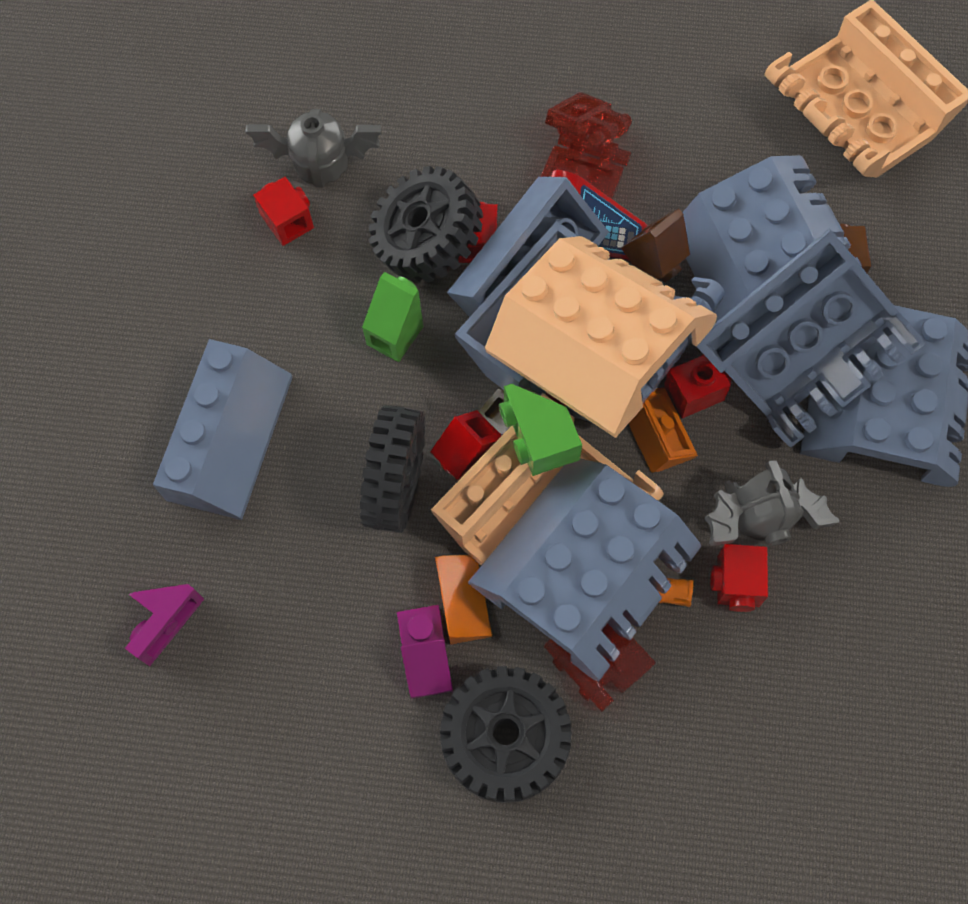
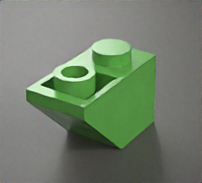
[362,272,424,362]
[499,384,582,476]

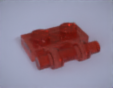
[545,92,632,148]
[541,130,632,200]
[544,623,656,712]

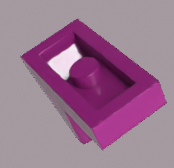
[125,584,204,667]
[397,605,453,699]

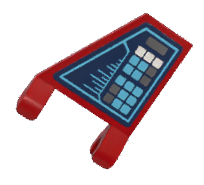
[551,170,647,261]

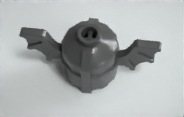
[245,109,381,187]
[704,460,839,547]

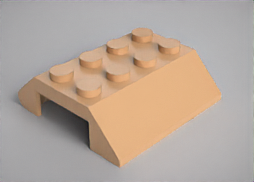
[764,0,968,178]
[485,236,717,438]
[431,393,664,566]

